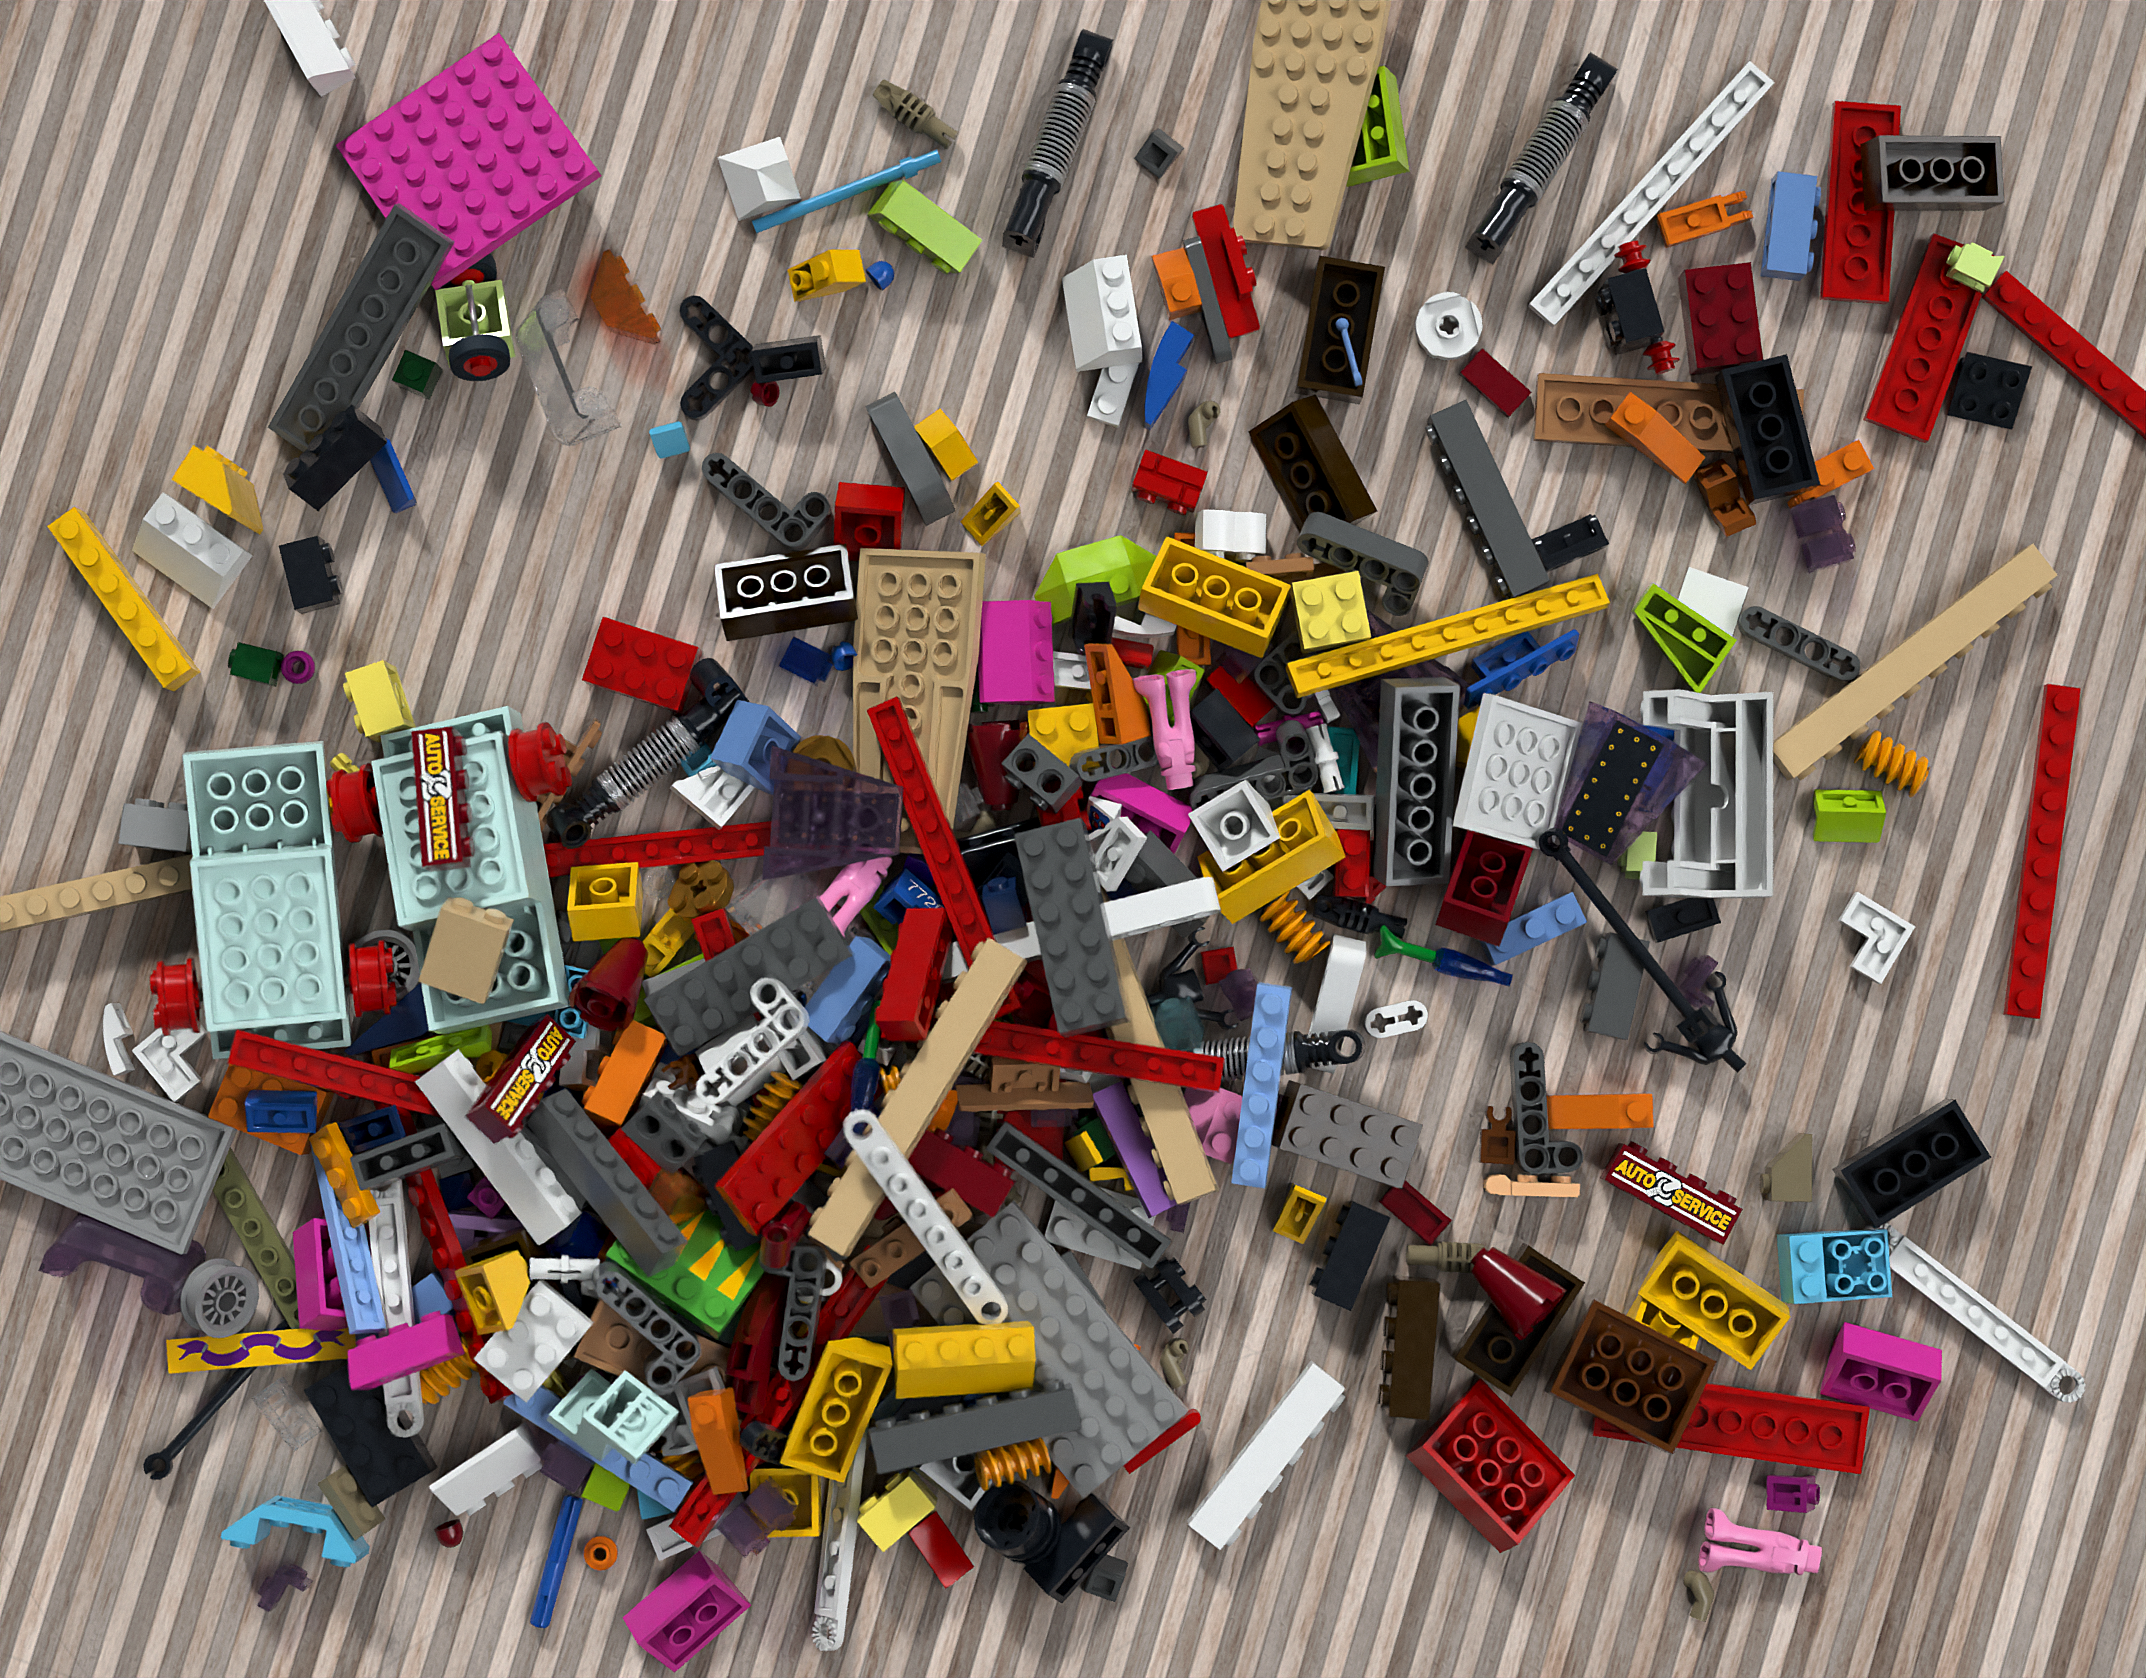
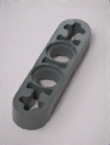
[1183,236,1233,364]
[1738,606,1860,682]
[1069,733,1159,782]

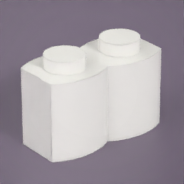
[1195,510,1266,562]

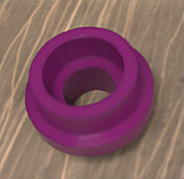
[281,651,315,684]

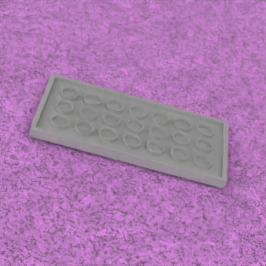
[0,1031,237,1255]
[909,1200,1188,1498]

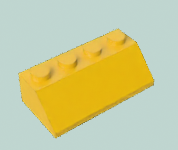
[171,445,264,535]
[1197,789,1346,924]
[1638,1230,1790,1370]
[893,1321,1036,1399]
[779,1337,893,1483]

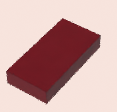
[1459,348,1532,418]
[1378,1180,1452,1246]

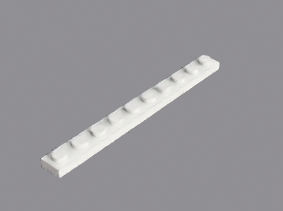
[1528,61,1775,328]

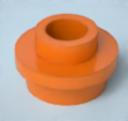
[584,1536,618,1570]

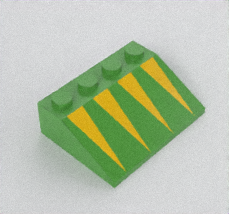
[605,1184,766,1340]

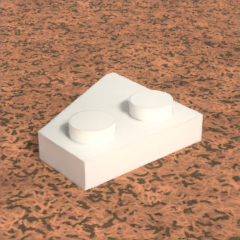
[669,766,755,830]
[1089,817,1147,891]

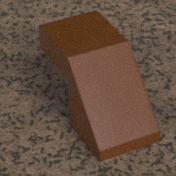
[1693,458,1757,537]

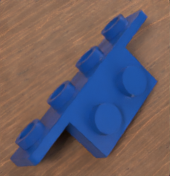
[1464,629,1580,710]

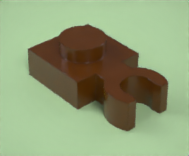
[661,1053,713,1091]
[1479,1106,1516,1165]

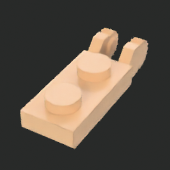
[1482,1174,1580,1197]

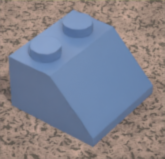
[710,700,801,795]

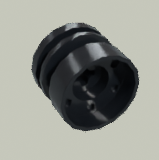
[974,1480,1062,1565]

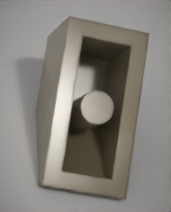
[1760,1133,1812,1202]

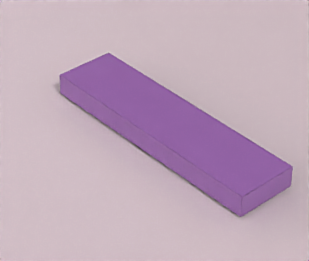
[1093,1081,1178,1218]

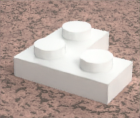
[1838,892,1915,984]
[132,1025,208,1102]

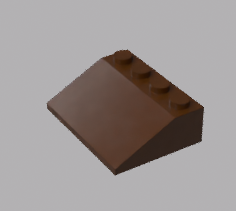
[1544,1299,1717,1454]

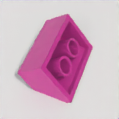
[978,600,1055,706]
[1084,765,1193,854]
[293,1218,372,1331]
[348,1311,465,1390]
[1820,1322,1942,1422]
[622,1550,751,1673]

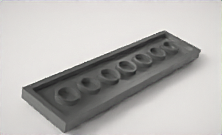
[268,203,455,453]

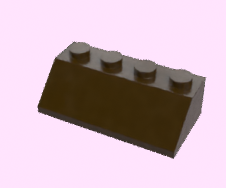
[1248,394,1377,531]
[714,544,858,641]

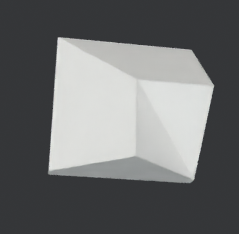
[717,137,801,221]

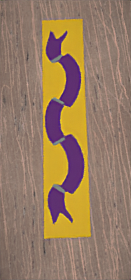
[166,1328,356,1374]

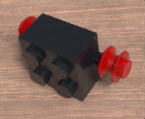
[1595,241,1680,374]

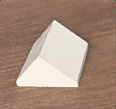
[1188,779,1280,872]
[695,1014,787,1107]

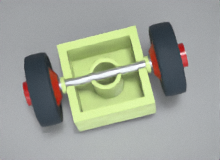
[435,253,516,381]

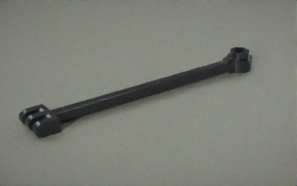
[1539,828,1718,1043]
[143,1318,291,1480]

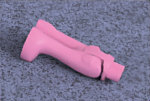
[1133,669,1196,790]
[793,847,893,938]
[1698,1508,1822,1575]

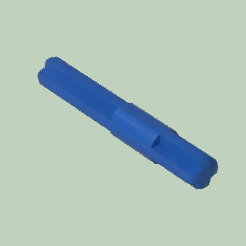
[530,1495,583,1628]

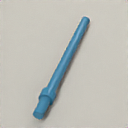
[752,150,941,233]

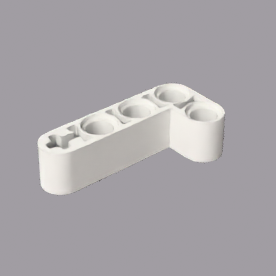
[1308,934,1366,1074]
[696,978,809,1104]

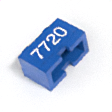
[873,868,946,925]

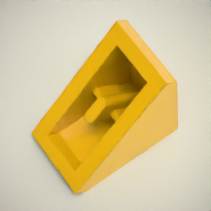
[914,408,978,482]
[960,481,1021,546]
[1273,1183,1327,1244]

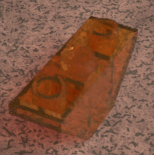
[590,249,662,345]
[648,1168,709,1227]

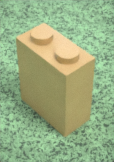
[418,897,514,1004]

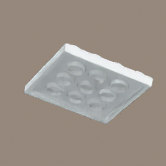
[1453,693,1582,851]

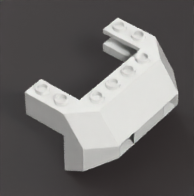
[1640,689,1773,898]

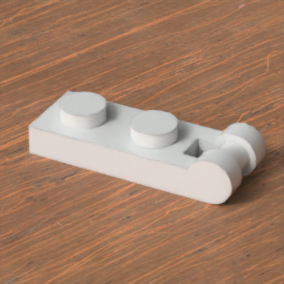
[639,1077,740,1141]

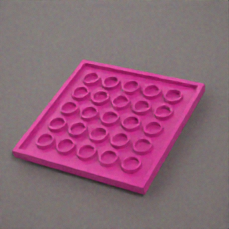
[336,33,601,290]

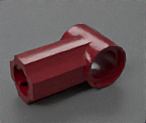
[759,1201,813,1268]

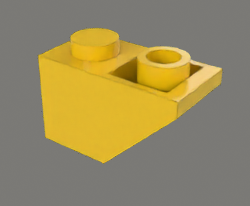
[787,249,866,302]

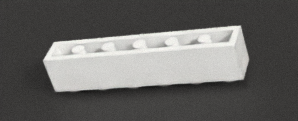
[415,1049,581,1246]
[1187,1361,1345,1550]

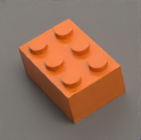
[582,1020,667,1136]
[208,1065,335,1155]

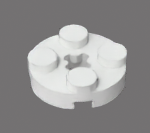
[1415,292,1482,360]

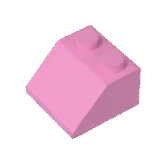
[1184,1088,1243,1164]

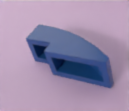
[1144,321,1194,431]

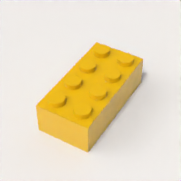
[1138,536,1291,658]

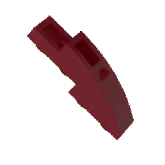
[725,1273,790,1415]

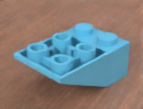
[1777,1229,1892,1304]

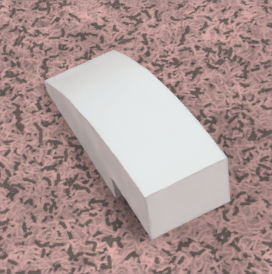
[559,1024,615,1091]

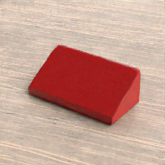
[1085,637,1154,670]
[1205,658,1274,727]
[908,1511,974,1589]

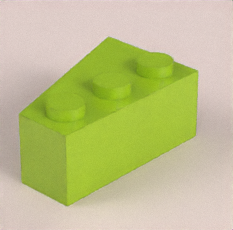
[1346,65,1409,187]
[867,180,982,275]
[1631,583,1737,693]

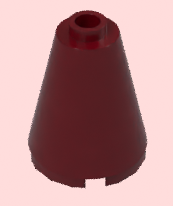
[966,720,1029,811]
[569,937,649,1032]
[1470,1247,1566,1341]

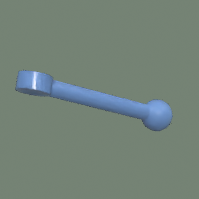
[1336,318,1362,386]

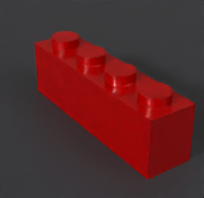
[875,908,954,1041]

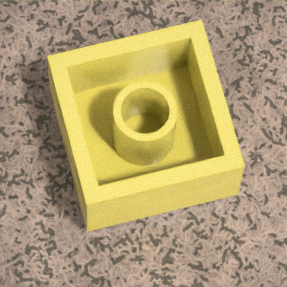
[1290,571,1371,654]
[343,660,416,742]
[857,1470,938,1552]

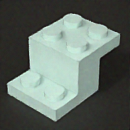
[547,1368,679,1465]

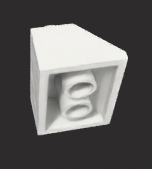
[264,0,356,97]
[1062,255,1142,372]
[132,492,253,609]
[429,1422,547,1516]

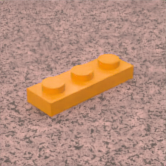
[308,1122,381,1229]

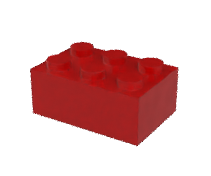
[582,617,703,713]

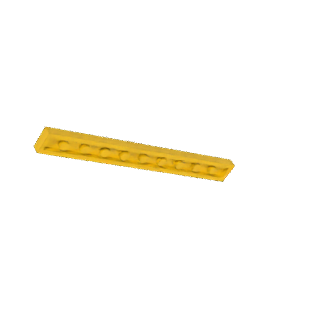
[1285,574,1610,698]

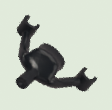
[1146,927,1239,1030]
[1644,971,1747,1073]

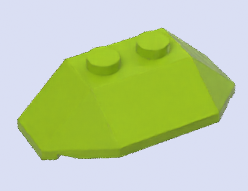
[1034,535,1157,626]

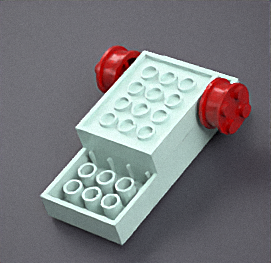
[326,706,572,1035]
[150,741,397,1059]

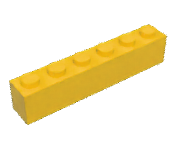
[47,507,200,692]

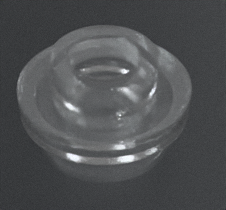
[642,867,675,900]

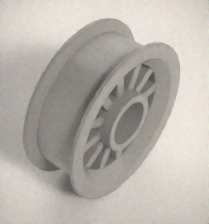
[348,930,420,1003]
[180,1258,259,1338]

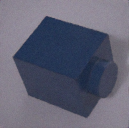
[982,877,1027,935]

